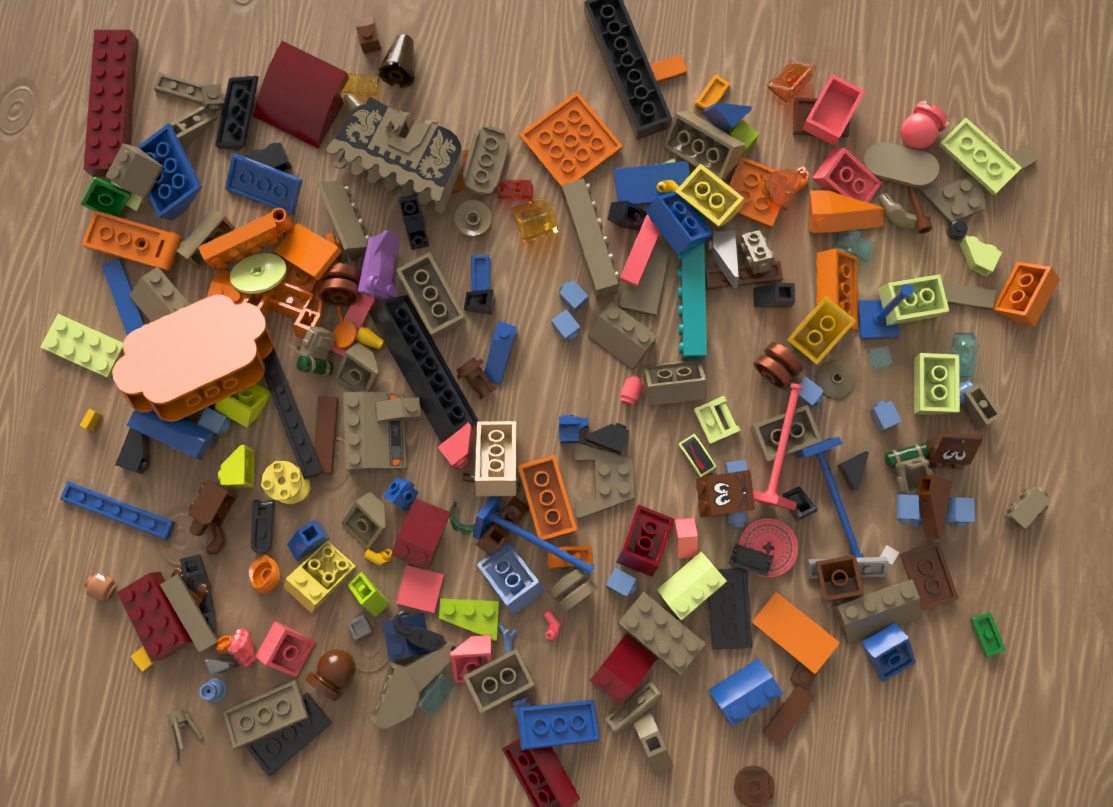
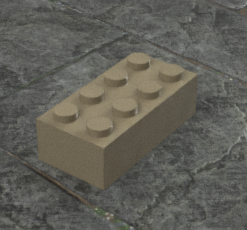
[396,252,467,340]
[618,592,706,675]

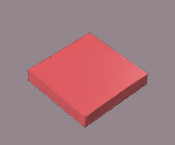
[396,565,444,613]

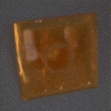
[767,60,816,104]

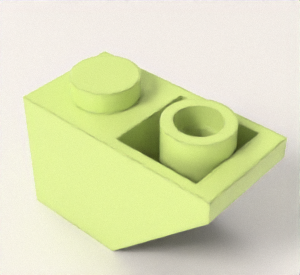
[960,236,1002,277]

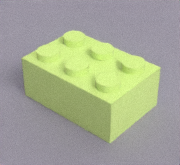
[878,274,949,326]

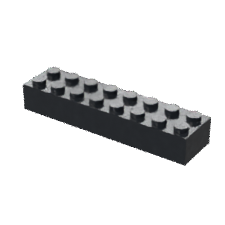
[584,0,672,140]

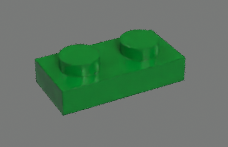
[970,612,1006,657]

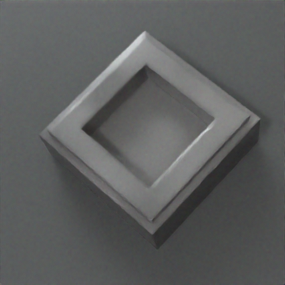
[346,614,373,641]

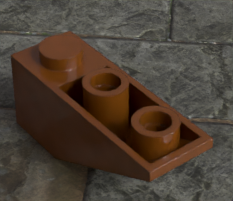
[917,475,952,540]

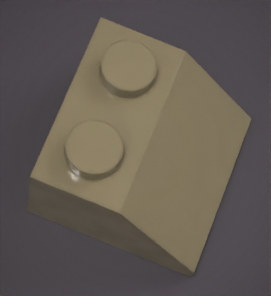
[106,143,163,199]

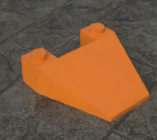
[242,260,324,339]

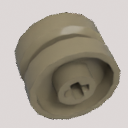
[547,568,598,613]

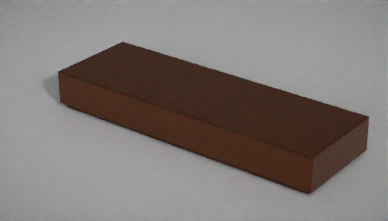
[762,684,814,746]

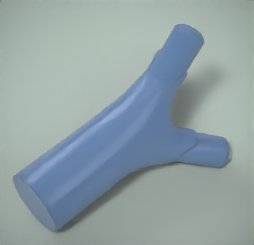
[498,624,517,654]

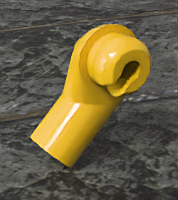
[656,180,679,193]
[363,549,393,565]

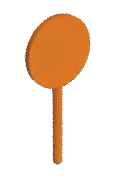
[333,306,357,348]

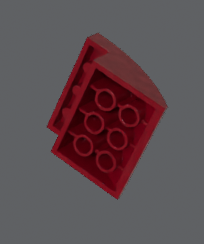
[254,40,349,149]

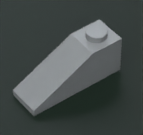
[708,231,739,288]

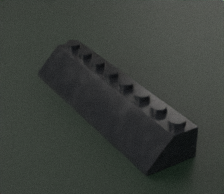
[369,295,479,443]

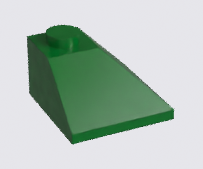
[80,177,132,217]

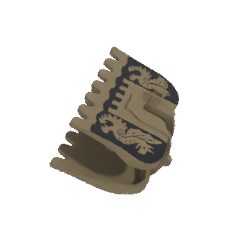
[326,102,463,215]

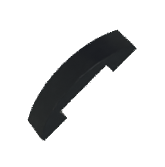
[180,554,216,632]

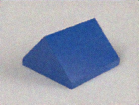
[704,103,752,131]

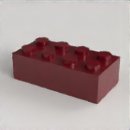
[117,572,193,663]

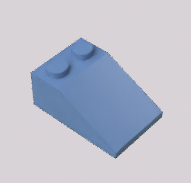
[477,542,545,615]

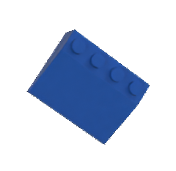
[138,123,202,220]

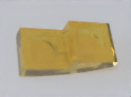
[341,73,380,96]

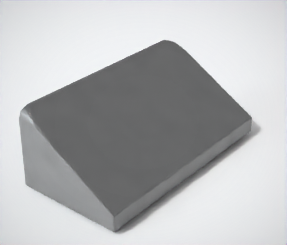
[206,659,240,675]

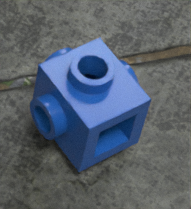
[384,477,419,511]

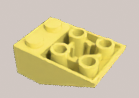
[283,541,355,613]

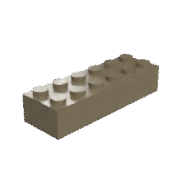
[562,178,621,300]

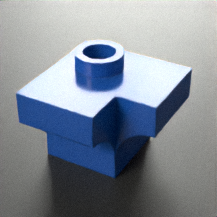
[559,415,588,444]

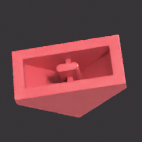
[675,518,698,559]

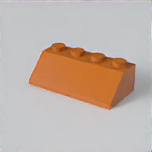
[816,248,858,330]

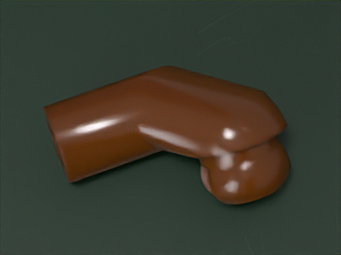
[206,526,225,555]

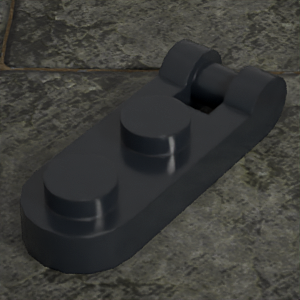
[251,500,275,554]

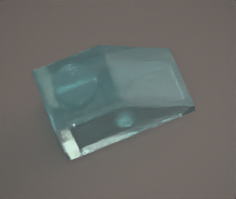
[951,333,979,378]

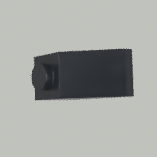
[607,201,647,231]
[585,423,629,455]

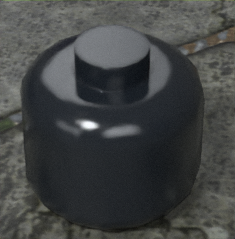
[947,220,968,240]

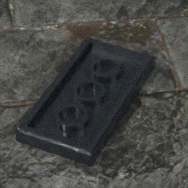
[709,568,752,650]
[245,692,332,776]

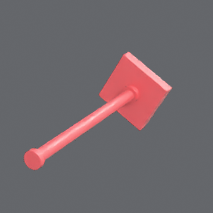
[753,383,803,510]

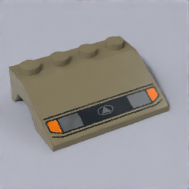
[343,392,407,472]

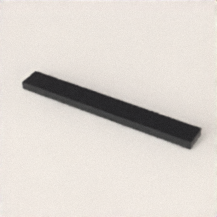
[262,345,324,480]

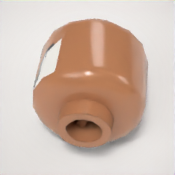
[84,573,117,602]

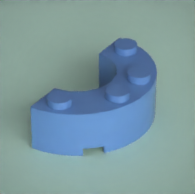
[896,494,975,527]

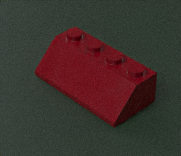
[502,738,580,807]

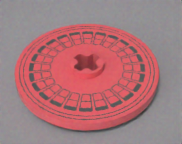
[739,518,798,577]

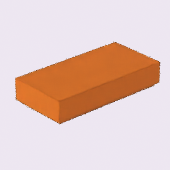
[650,55,687,83]

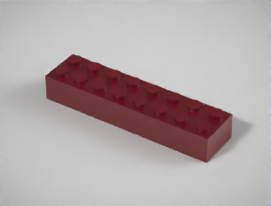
[83,30,138,177]

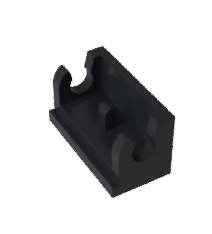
[729,544,774,577]

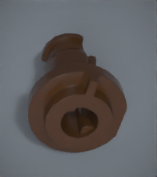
[456,357,496,400]

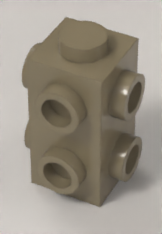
[739,230,774,274]
[1004,487,1051,530]

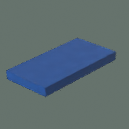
[225,153,303,215]
[614,161,690,205]
[516,700,600,750]

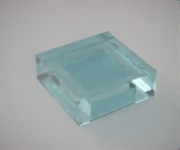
[868,346,893,370]

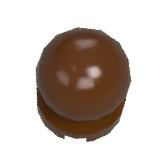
[305,649,356,701]

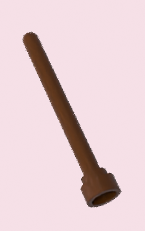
[907,186,933,234]

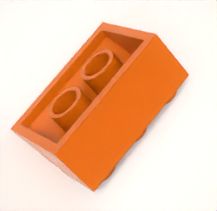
[992,261,1060,327]

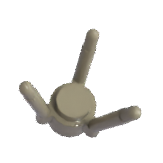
[167,709,203,761]

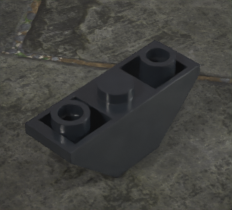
[398,194,430,250]

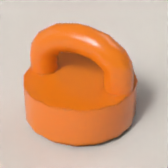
[215,635,233,655]

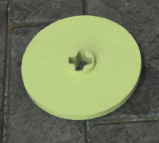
[230,253,287,294]

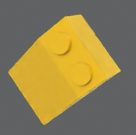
[788,296,856,364]

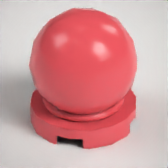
[900,101,949,150]

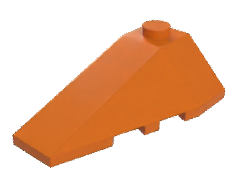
[808,190,885,233]

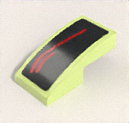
[679,434,717,478]

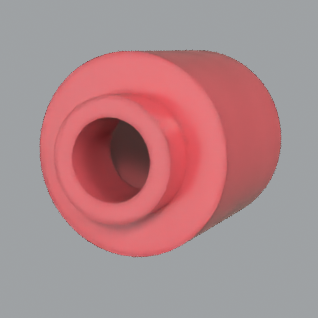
[620,376,644,406]

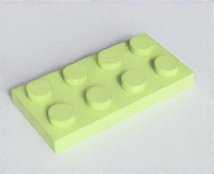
[939,118,1022,195]
[41,314,124,379]

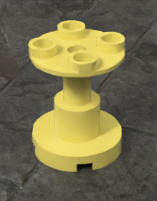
[261,461,311,505]

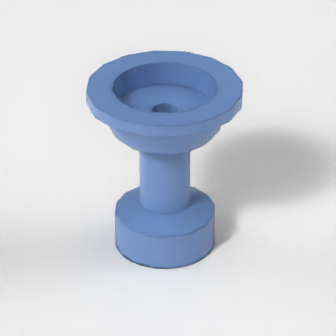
[199,678,227,702]

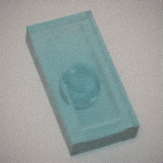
[419,672,456,716]

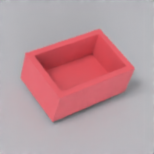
[802,74,865,146]

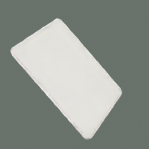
[880,545,899,565]

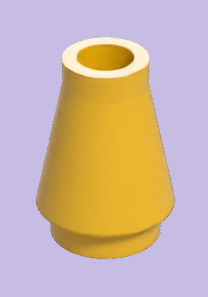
[355,326,384,350]

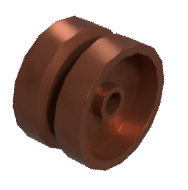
[318,263,361,306]
[753,342,804,390]

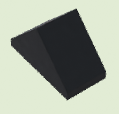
[463,289,495,315]
[837,451,869,491]
[782,486,818,522]

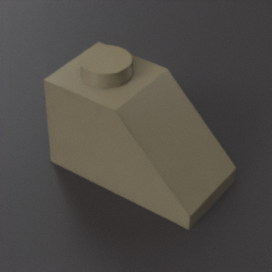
[964,383,1003,430]
[375,397,421,421]

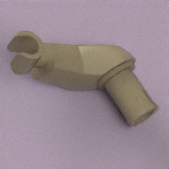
[878,193,932,229]

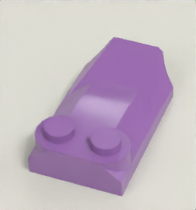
[358,230,401,301]

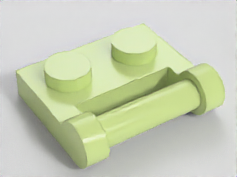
[693,396,741,445]

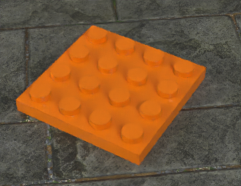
[519,91,623,188]

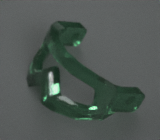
[449,501,475,535]

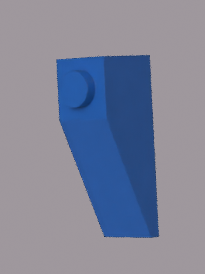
[484,321,518,385]

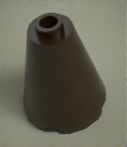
[378,34,415,88]

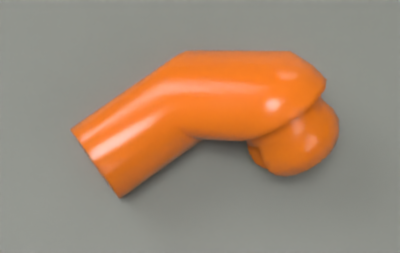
[789,167,809,195]

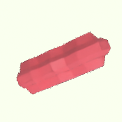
[227,628,256,668]

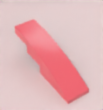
[620,215,660,287]

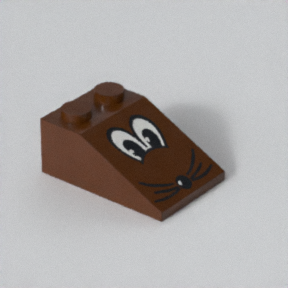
[926,433,983,469]
[696,470,755,518]

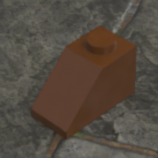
[355,16,381,54]

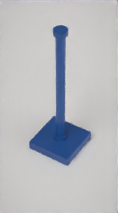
[858,284,914,339]
[795,437,864,558]
[472,496,595,576]

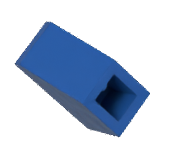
[287,520,330,561]

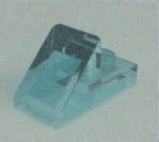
[833,230,876,262]

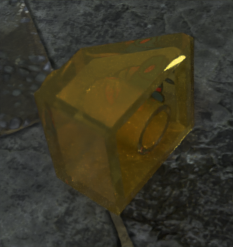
[511,197,559,243]

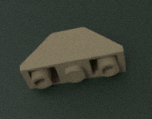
[633,710,674,775]

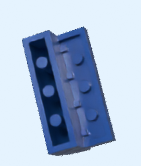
[126,410,217,460]

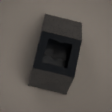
[246,142,292,171]
[753,283,795,307]

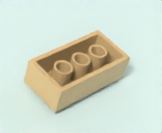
[475,421,516,496]

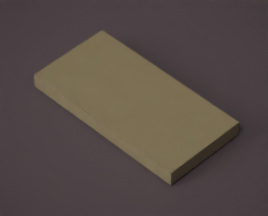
[619,236,671,316]
[222,680,309,750]

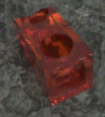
[497,179,533,201]

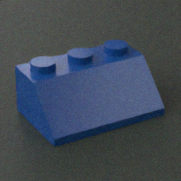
[645,192,714,255]
[709,658,783,726]

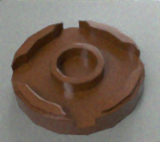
[733,765,775,807]

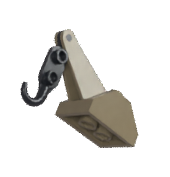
[369,611,460,729]

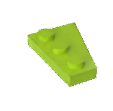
[439,598,499,641]

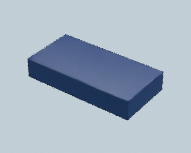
[471,255,490,291]

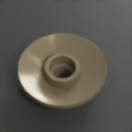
[454,200,492,236]
[816,361,855,399]

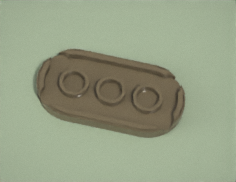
[462,126,509,196]
[864,142,940,188]

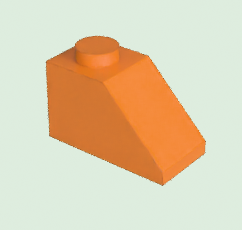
[547,546,592,568]

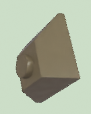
[334,342,378,392]
[341,491,385,550]

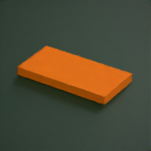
[274,223,342,280]
[752,592,840,674]

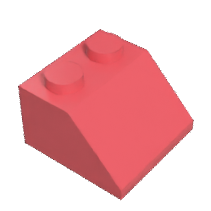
[438,423,474,470]
[255,621,316,677]

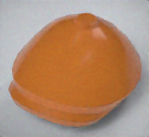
[249,555,280,593]

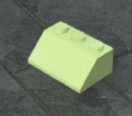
[914,353,960,415]
[657,551,728,620]

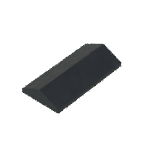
[215,75,259,150]

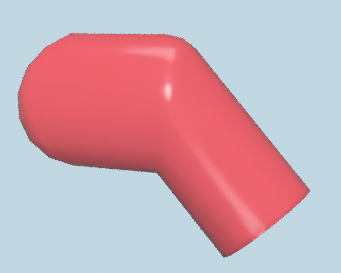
[543,610,561,640]

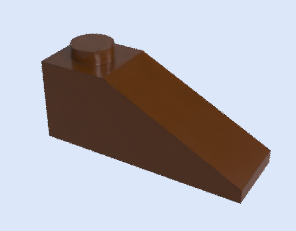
[475,496,529,557]

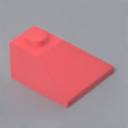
[451,635,493,683]

